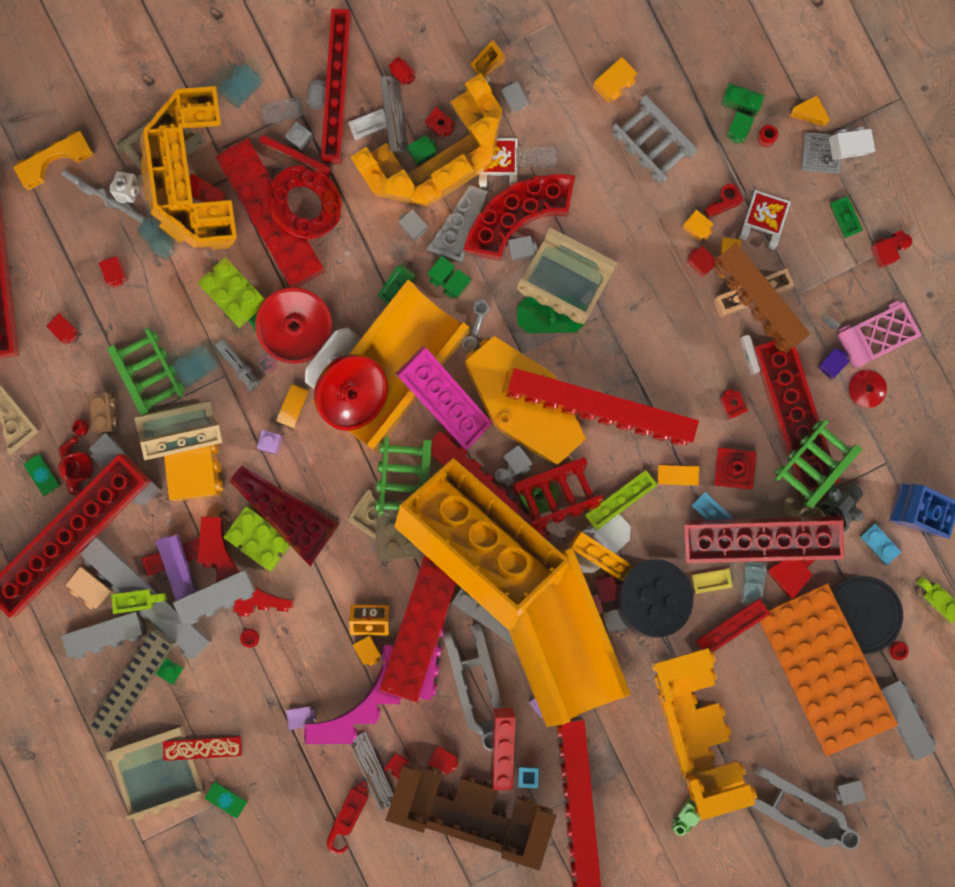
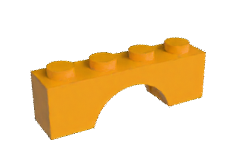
[13,131,95,191]

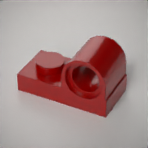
[704,183,744,219]

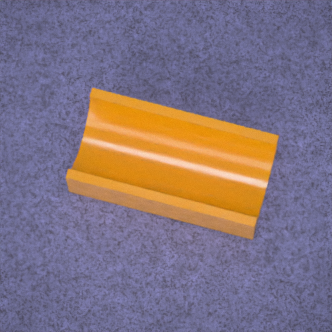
[312,280,470,453]
[395,458,570,631]
[508,548,631,727]

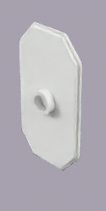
[305,327,360,389]
[568,514,631,573]

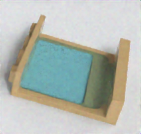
[517,227,617,324]
[134,400,222,460]
[105,726,204,822]

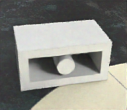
[829,127,875,160]

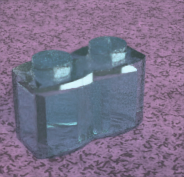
[137,219,176,261]
[173,346,219,388]

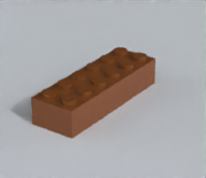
[713,242,810,353]

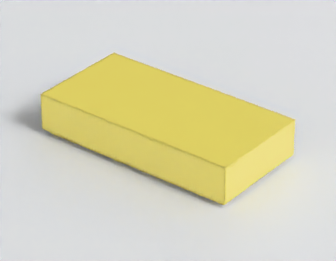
[691,568,733,594]

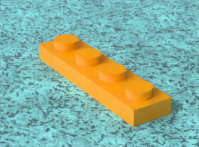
[568,530,633,580]

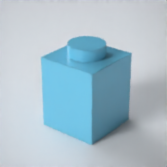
[518,765,539,788]

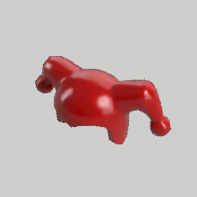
[58,436,93,495]

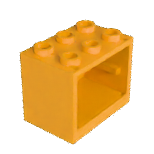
[164,438,224,502]

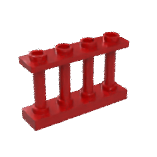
[513,457,603,531]

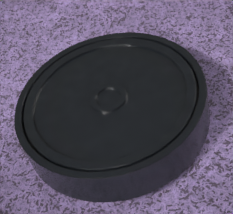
[615,559,693,638]
[832,575,903,654]

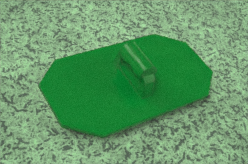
[517,296,586,334]

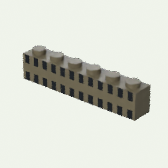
[90,628,176,740]

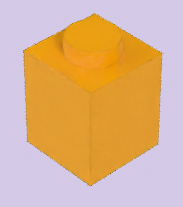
[682,210,714,242]
[353,635,382,666]

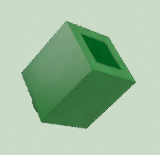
[726,111,755,144]
[407,135,438,166]

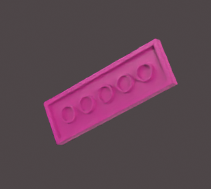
[395,346,492,451]

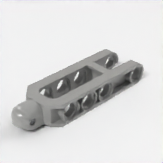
[443,623,503,751]
[752,764,860,850]

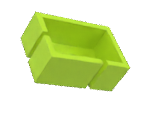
[197,257,265,328]
[223,506,291,572]

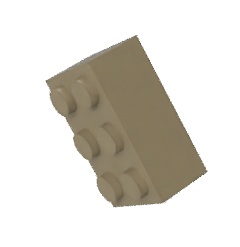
[374,500,420,561]

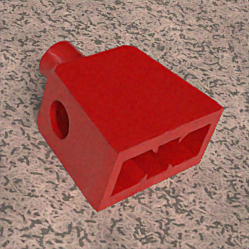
[766,560,815,599]

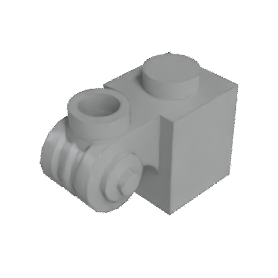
[495,445,532,488]

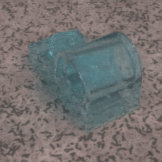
[741,562,767,604]

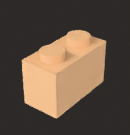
[66,567,114,610]

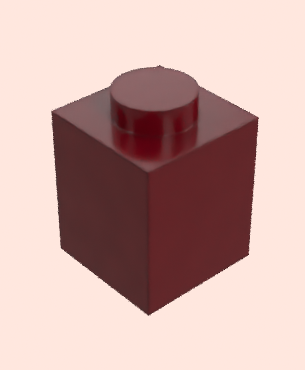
[594,573,617,604]

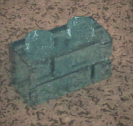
[219,63,263,109]

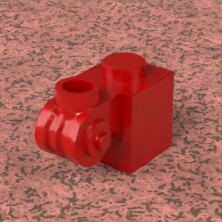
[871,230,913,269]

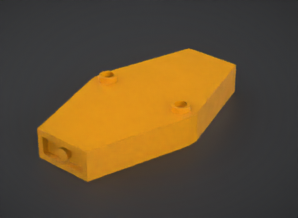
[464,336,586,466]

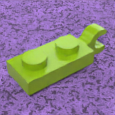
[916,577,955,623]
[111,589,167,614]

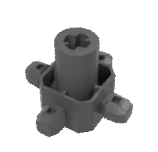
[815,483,864,532]

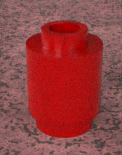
[388,57,416,85]
[757,125,779,148]

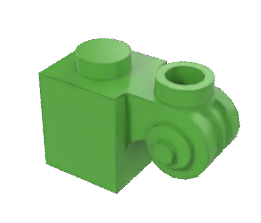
[671,796,700,836]

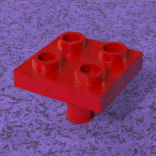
[714,448,757,490]

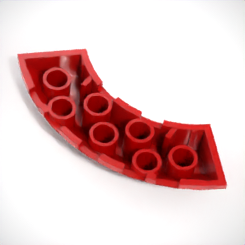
[463,174,575,261]

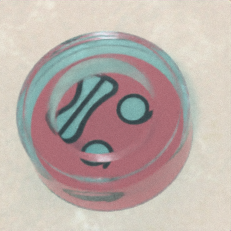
[821,313,840,330]
[258,354,277,374]

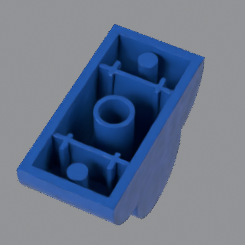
[889,483,955,539]

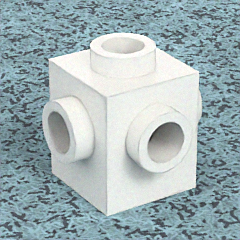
[110,172,140,203]

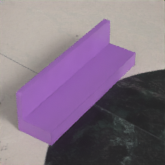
[156,533,197,601]

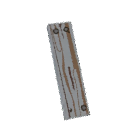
[381,76,408,153]
[350,731,394,811]

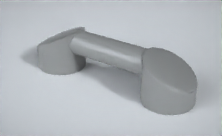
[462,300,489,352]

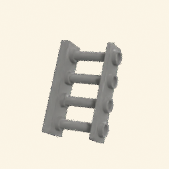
[612,95,698,184]

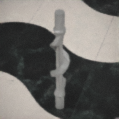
[62,169,147,223]

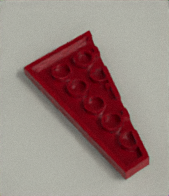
[230,465,339,567]

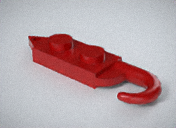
[326,781,369,855]

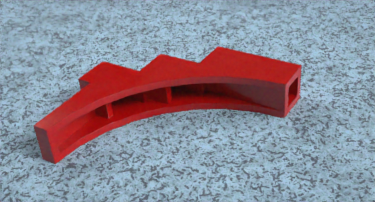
[198,516,294,617]

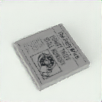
[801,132,841,174]

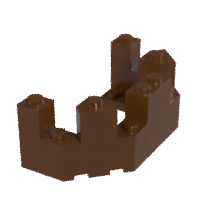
[385,762,556,871]

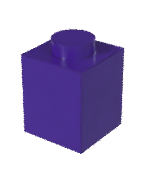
[817,348,850,380]

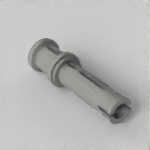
[215,339,262,392]

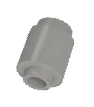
[306,80,326,110]

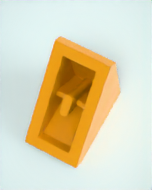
[470,40,505,77]
[789,96,830,127]

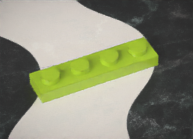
[585,470,657,531]

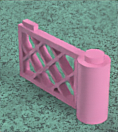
[837,300,922,369]

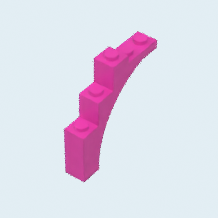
[304,645,403,744]

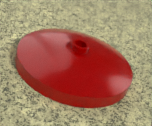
[255,287,333,364]
[314,354,388,431]

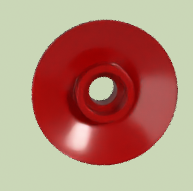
[848,370,887,408]

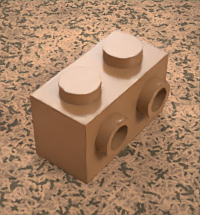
[89,392,118,435]

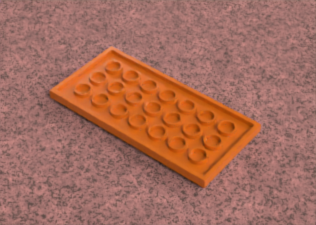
[760,583,898,757]

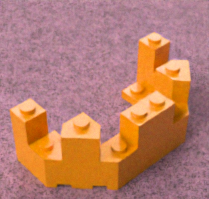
[350,73,503,208]
[140,86,237,251]
[651,648,757,821]

